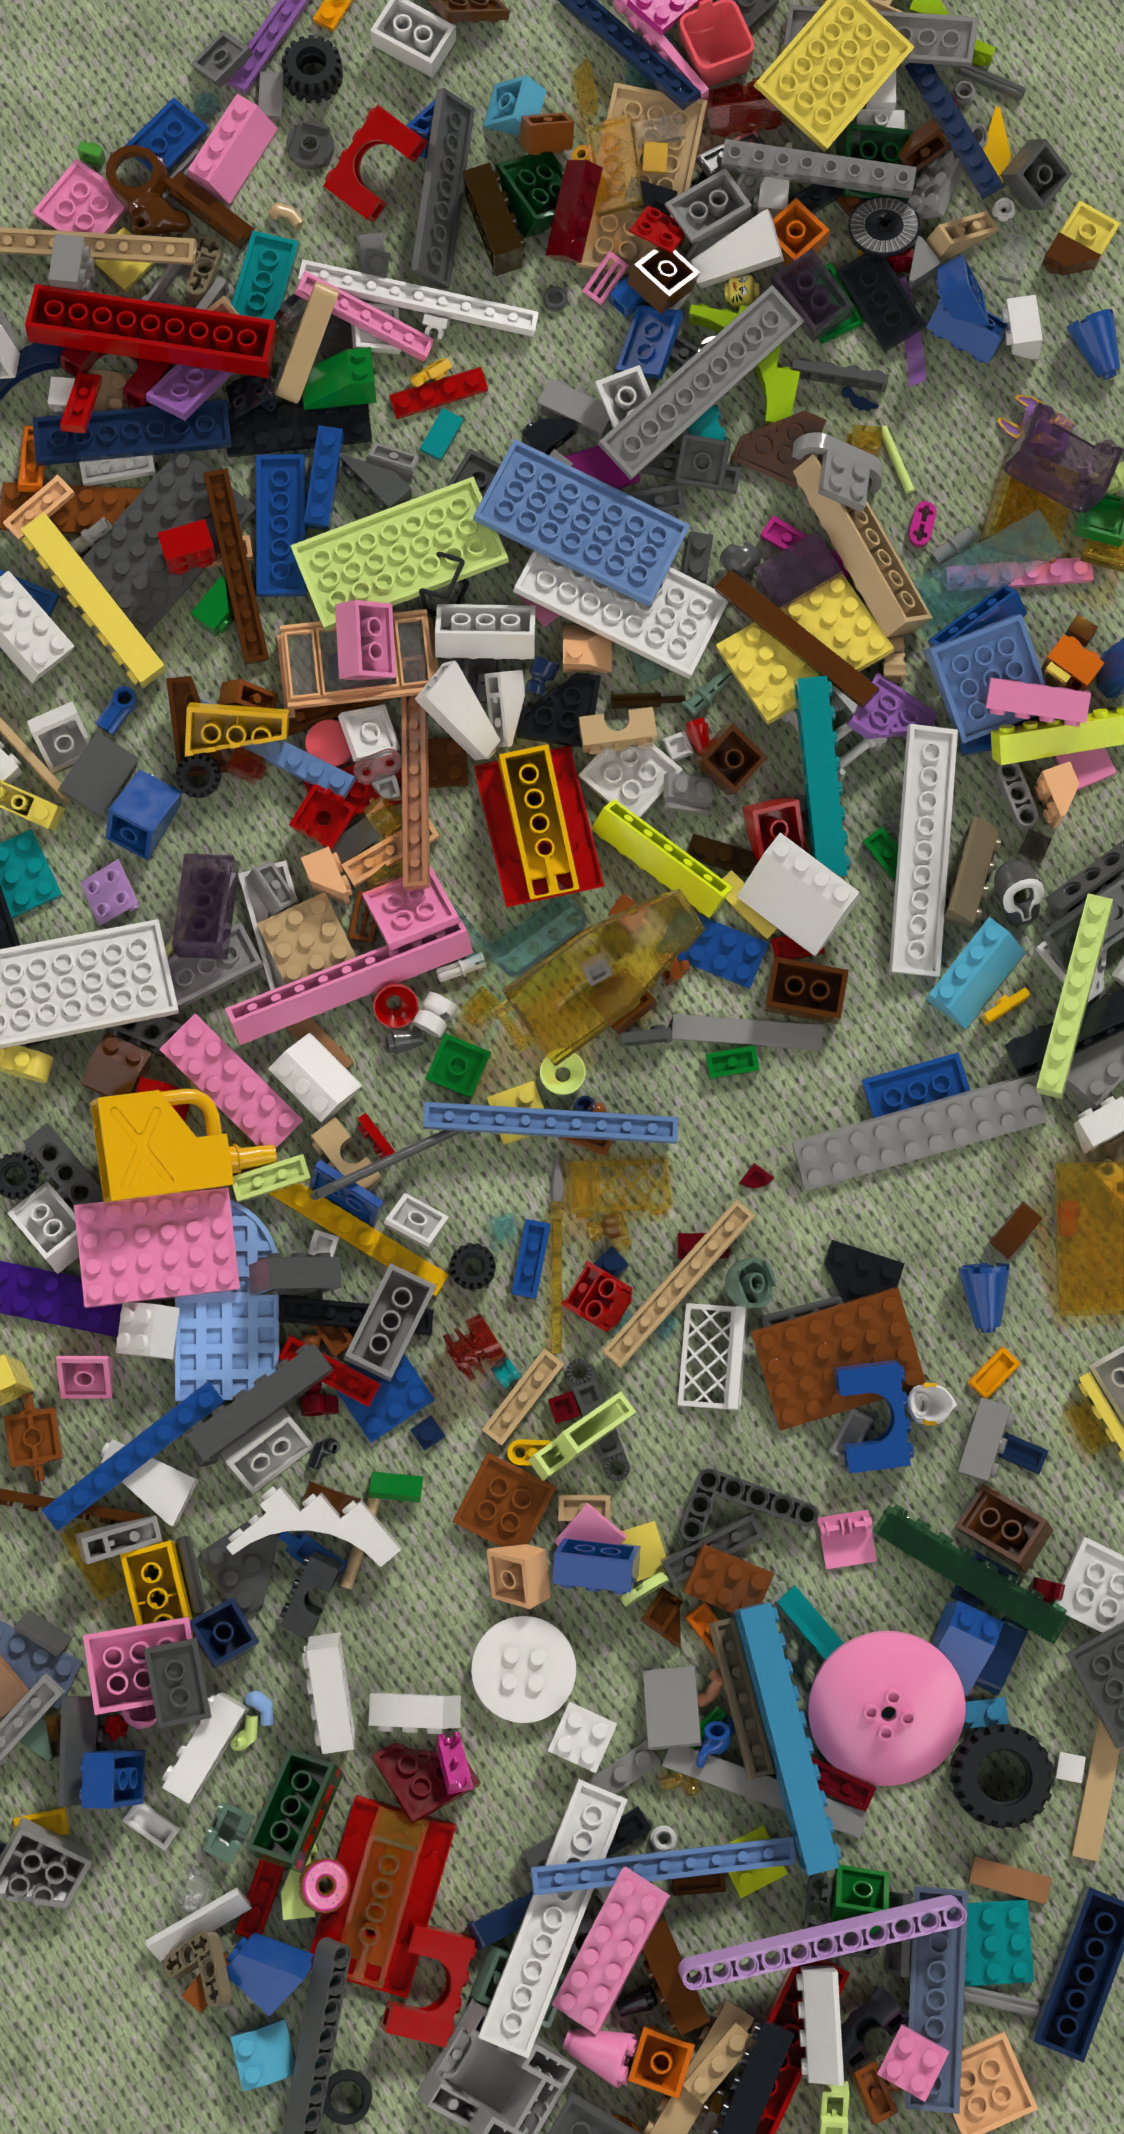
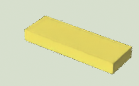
[723,870,778,940]

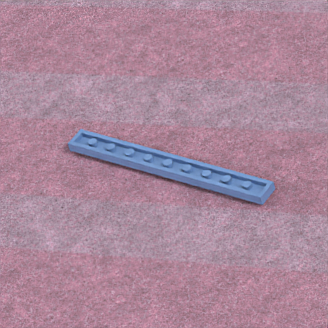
[423,1102,678,1144]
[530,1836,796,1895]

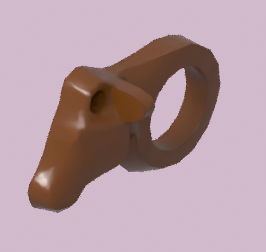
[106,145,191,236]

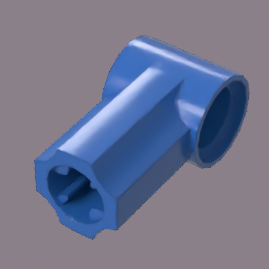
[95,686,138,736]

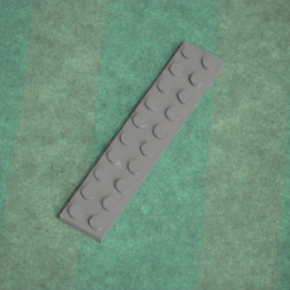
[598,285,805,480]
[792,1073,1047,1191]

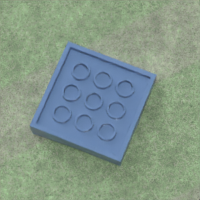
[923,614,1046,743]

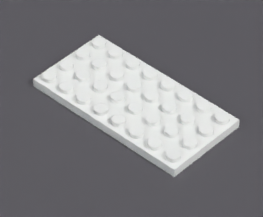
[513,551,728,680]
[0,919,179,1049]

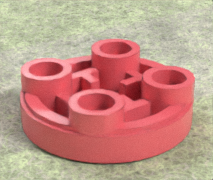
[305,719,352,768]

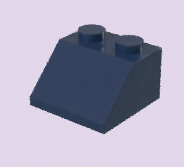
[190,1597,259,1669]

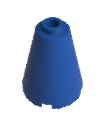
[1066,309,1120,380]
[958,1263,1010,1333]

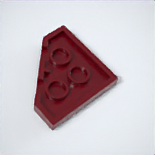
[372,1742,480,1825]

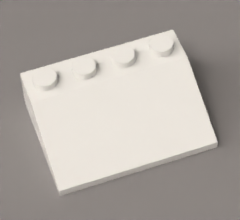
[736,833,862,957]

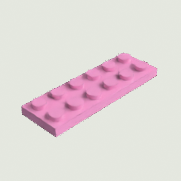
[159,1014,303,1149]
[552,1866,670,2034]

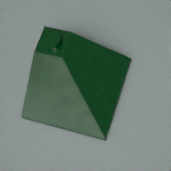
[836,123,914,202]
[495,151,565,238]

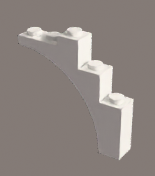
[226,1486,401,1567]

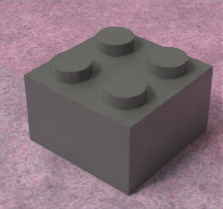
[1000,139,1072,210]

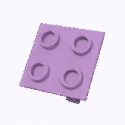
[80,859,139,926]

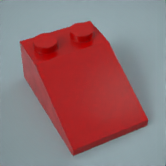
[742,796,807,863]

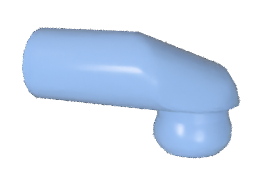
[245,1691,273,1726]

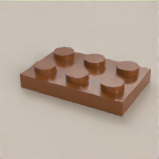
[682,1543,774,1613]

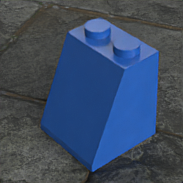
[105,769,182,861]
[225,1932,314,2016]

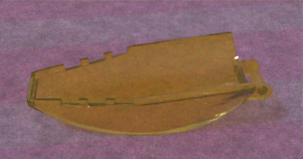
[491,889,705,1066]

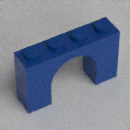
[834,1360,914,1473]

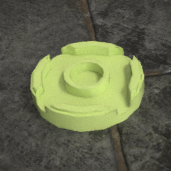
[621,1572,669,1607]

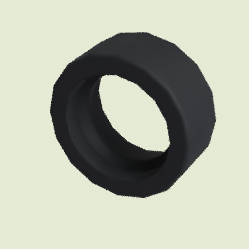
[323,2069,373,2125]

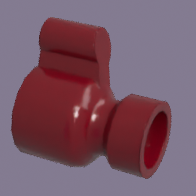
[300,1381,339,1417]
[1028,1577,1066,1618]

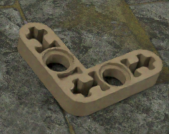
[156,232,224,302]
[163,1931,232,2008]

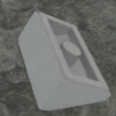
[366,442,420,482]
[247,861,298,916]

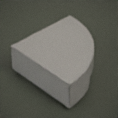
[372,775,402,801]

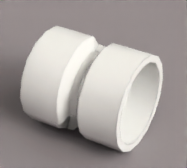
[412,992,458,1038]

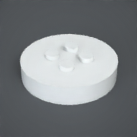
[471,1616,576,1723]

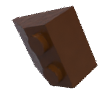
[955,1483,1054,1573]

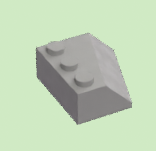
[0,1817,93,1908]

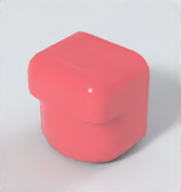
[679,0,754,87]

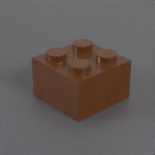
[627,247,700,315]
[692,723,768,795]

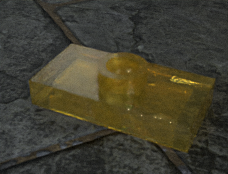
[1063,1398,1113,1456]

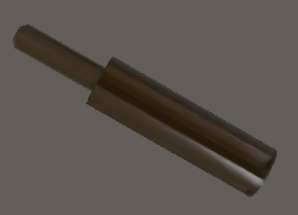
[610,693,686,709]

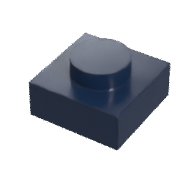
[593,1246,629,1278]
[410,1415,446,1451]

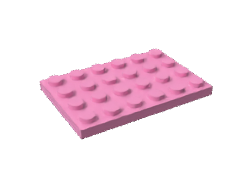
[74,1187,240,1308]

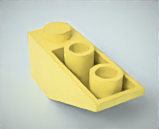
[0,780,65,831]

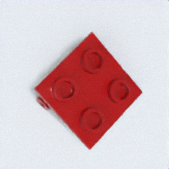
[629,206,685,253]

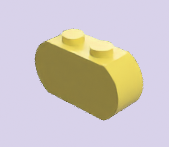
[0,1045,54,1083]

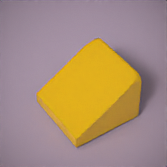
[642,142,668,173]

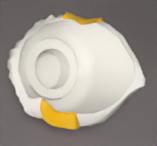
[905,1383,957,1426]

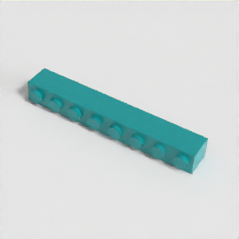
[794,676,850,876]

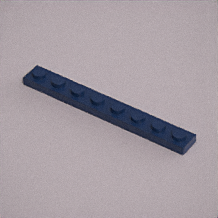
[557,0,701,110]
[905,63,1004,200]

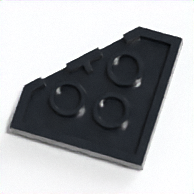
[517,672,601,748]
[824,1240,905,1303]

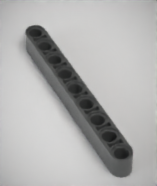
[282,1937,351,2134]

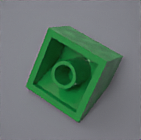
[831,1865,890,1934]

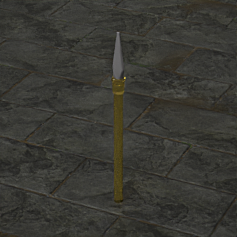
[549,1153,565,1354]

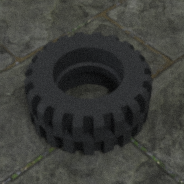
[949,1724,1055,1829]

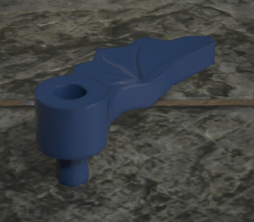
[841,386,879,412]

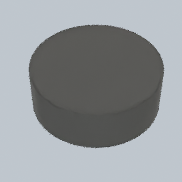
[544,287,568,312]

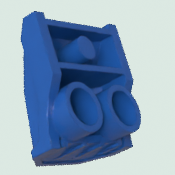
[1096,637,1124,698]

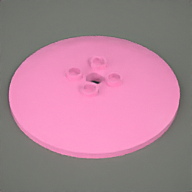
[808,1631,966,1786]

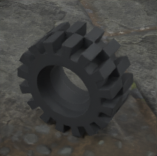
[175,753,221,798]
[0,1152,39,1200]
[450,1243,496,1290]

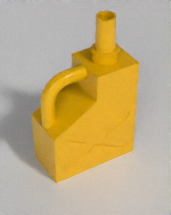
[90,1089,277,1203]

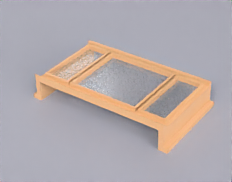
[277,609,439,718]

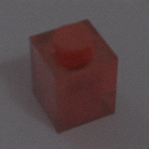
[226,747,267,785]

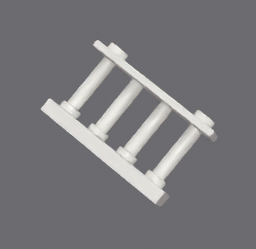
[781,686,888,781]

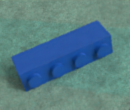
[304,425,344,531]
[927,584,1027,647]

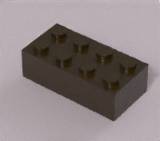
[463,162,526,276]

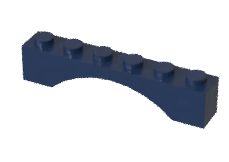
[0,342,66,402]

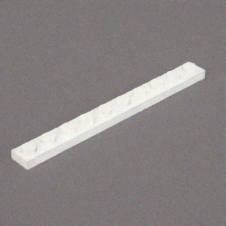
[297,259,539,337]

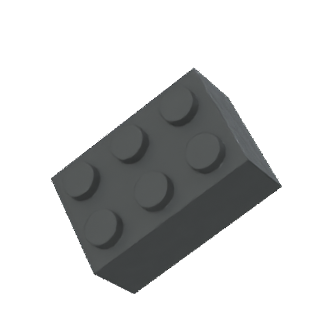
[249,1253,342,1296]

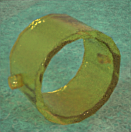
[364,796,402,838]

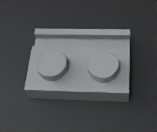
[663,772,712,816]

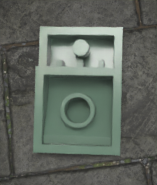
[470,1944,567,2028]

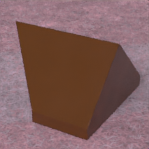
[639,1587,683,1649]

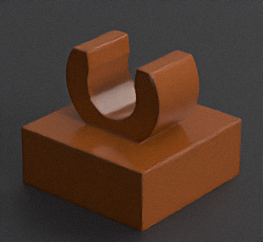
[659,954,691,986]

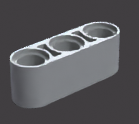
[995,763,1039,832]

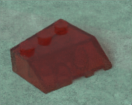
[707,76,783,137]

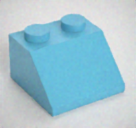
[483,75,546,136]
[231,2019,295,2091]

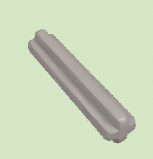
[964,1986,1040,2018]

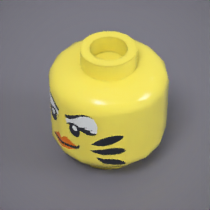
[725,275,760,308]

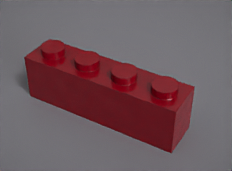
[545,160,603,263]

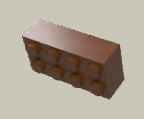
[640,1915,710,2035]

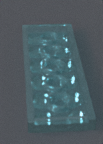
[912,509,1063,627]

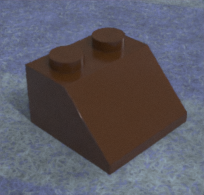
[81,1032,152,1097]

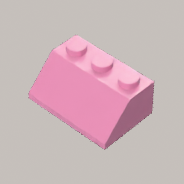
[335,600,396,680]

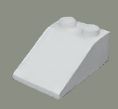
[7,1181,79,1274]

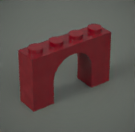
[60,347,175,408]

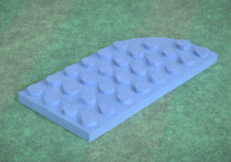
[175,1200,279,1402]

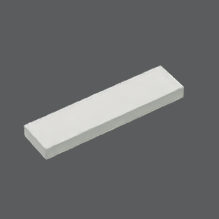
[146,1887,252,1962]

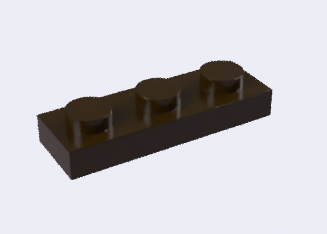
[687,833,757,877]

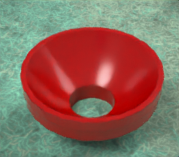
[373,983,419,1029]

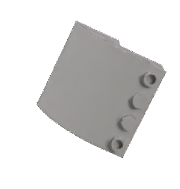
[416,1998,577,2134]

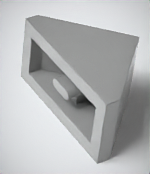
[908,236,941,291]

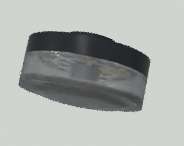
[274,294,308,335]

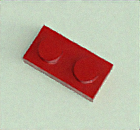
[357,1112,395,1159]

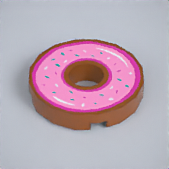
[298,1858,351,1913]

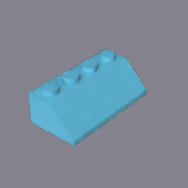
[926,917,1026,1030]

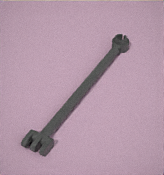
[310,1130,474,1200]

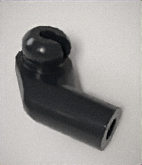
[307,1438,340,1470]

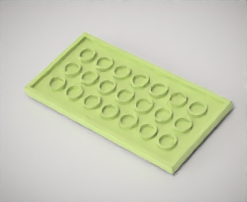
[290,477,509,632]

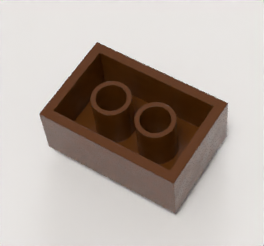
[764,957,849,1024]

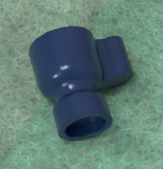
[525,655,560,696]

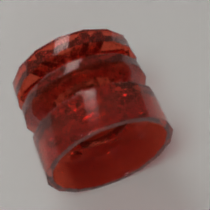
[442,1313,508,1382]

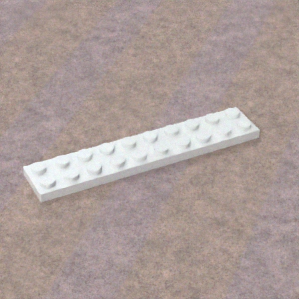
[889,724,958,977]
[477,1779,628,2058]

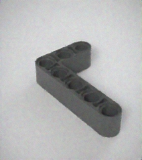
[679,1468,819,1542]

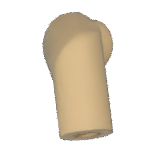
[269,203,304,230]

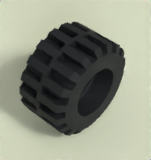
[282,35,343,104]

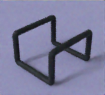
[419,551,470,616]

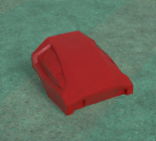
[561,1260,633,1332]

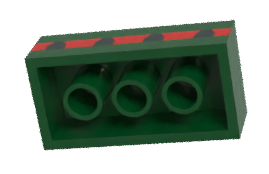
[246,1749,344,1873]

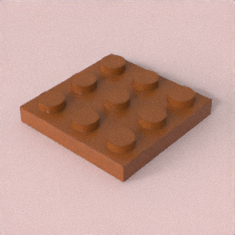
[452,1452,557,1547]

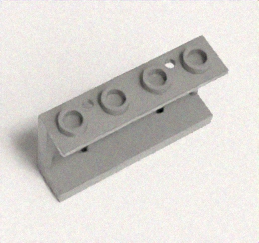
[141,264,229,365]

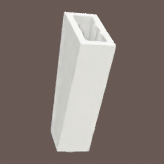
[691,209,784,288]
[415,660,501,761]
[100,1439,198,1527]

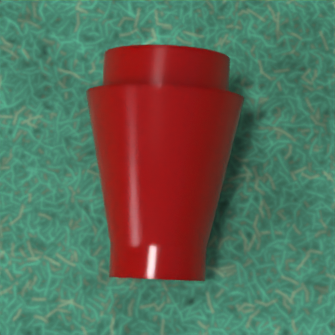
[685,718,710,755]

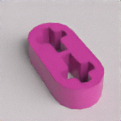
[908,501,936,548]

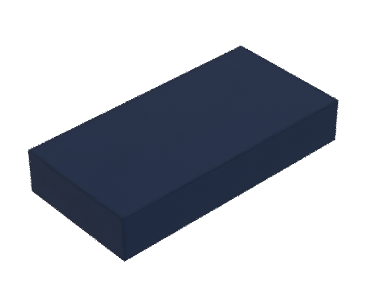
[998,1432,1049,1475]

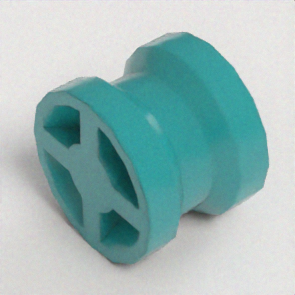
[490,1357,522,1389]

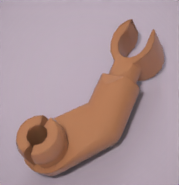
[698,1668,724,1709]

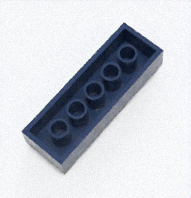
[1028,1884,1124,2063]

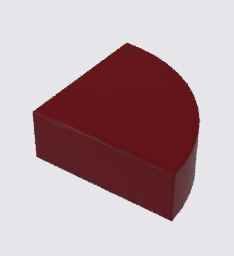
[739,1163,774,1189]

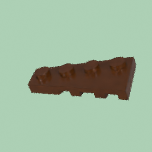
[166,676,228,777]

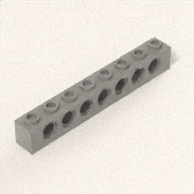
[721,139,917,198]

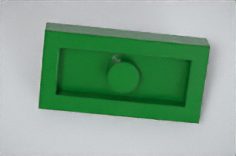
[862,827,898,882]
[705,1045,760,1080]

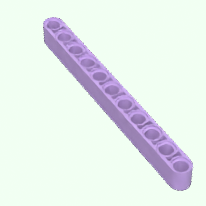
[678,1895,967,1990]

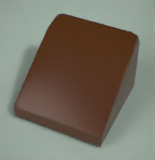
[1065,614,1098,647]

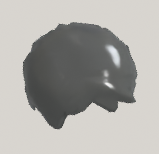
[720,541,761,578]

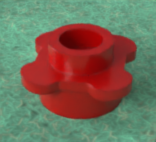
[104,1712,129,1741]

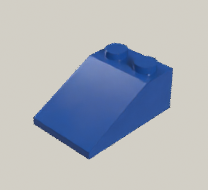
[931,1601,1004,1696]

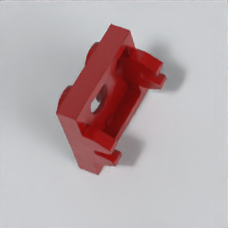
[289,783,358,851]

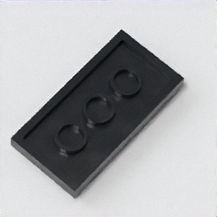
[836,253,926,353]

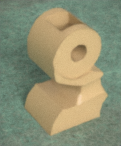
[881,636,906,683]

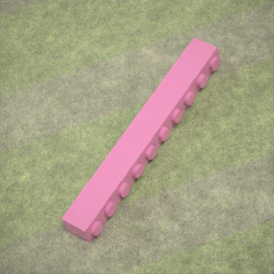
[225,917,473,1045]

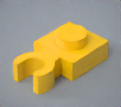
[409,357,452,387]

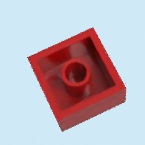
[157,519,217,575]

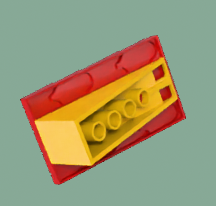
[474,744,605,908]

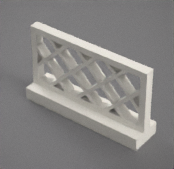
[678,1303,749,1411]

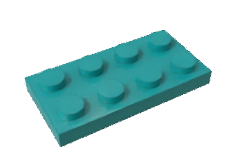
[231,230,300,327]

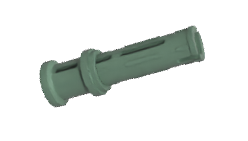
[680,666,735,720]

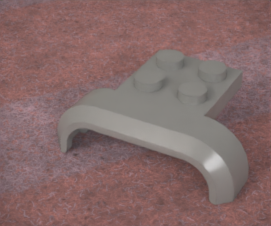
[792,432,884,512]

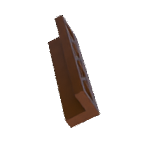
[164,171,255,250]

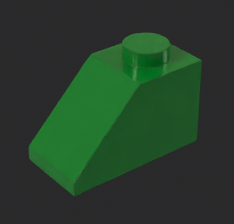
[190,576,231,637]

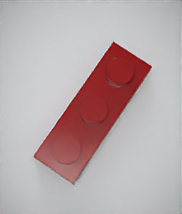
[60,373,102,433]

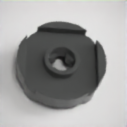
[286,121,334,170]

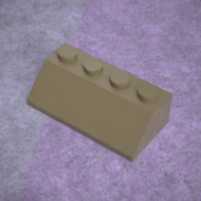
[944,816,1001,929]

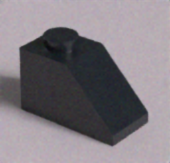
[522,418,577,455]

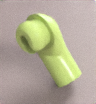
[230,1714,258,1751]

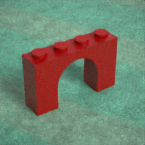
[323,104,429,223]
[380,1920,477,2047]

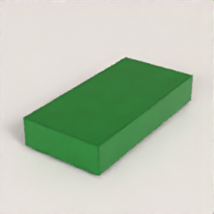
[369,1471,423,1503]

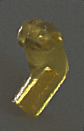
[660,1773,699,1796]

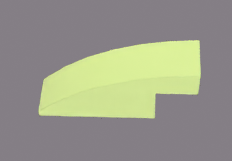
[528,1391,636,1481]

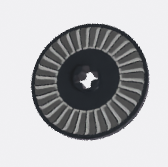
[848,196,920,257]

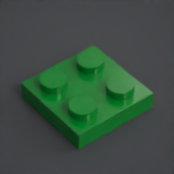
[425,1033,491,1099]

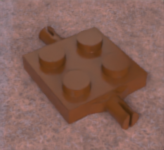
[3,1393,64,1482]

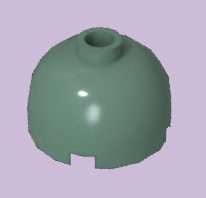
[725,1257,776,1309]

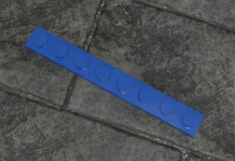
[41,1381,224,1531]

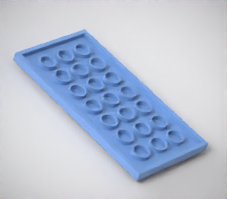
[473,439,690,607]

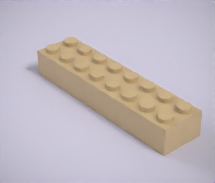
[793,454,933,638]

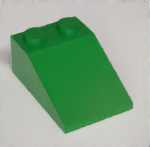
[303,347,377,410]

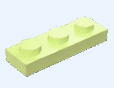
[232,1154,311,1203]

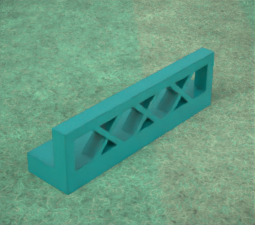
[775,1585,844,1661]

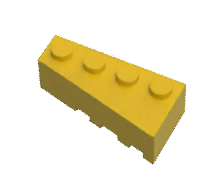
[185,702,289,757]

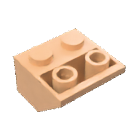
[1033,761,1079,829]
[301,846,353,905]

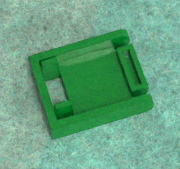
[1073,488,1124,548]

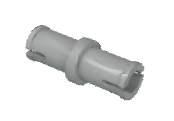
[70,517,112,555]
[930,525,978,565]

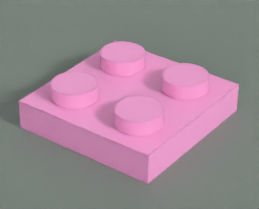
[877,2024,950,2102]

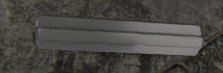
[958,64,1026,101]
[176,1536,206,1613]

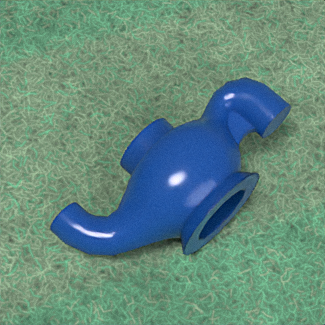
[696,1717,736,1768]

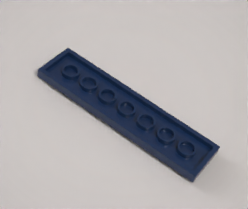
[33,399,232,466]

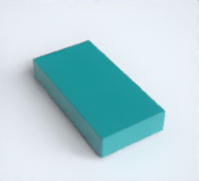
[420,408,464,461]

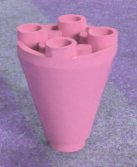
[563,2028,639,2088]

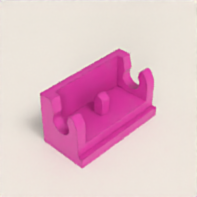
[435,1732,473,1795]

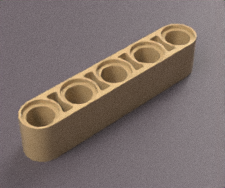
[275,281,339,404]

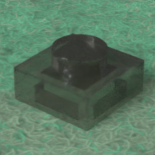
[1018,829,1052,863]

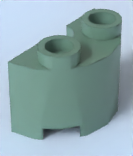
[203,1802,255,1864]

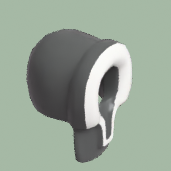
[994,860,1045,926]

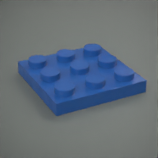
[335,1354,435,1443]

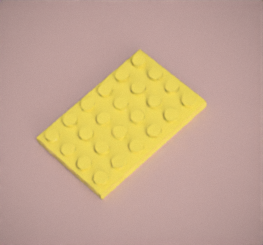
[753,0,914,152]
[716,572,894,725]

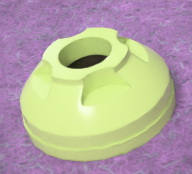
[540,1049,586,1095]

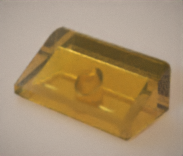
[572,59,598,116]

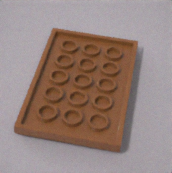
[750,1287,926,1431]

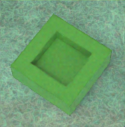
[77,141,106,167]

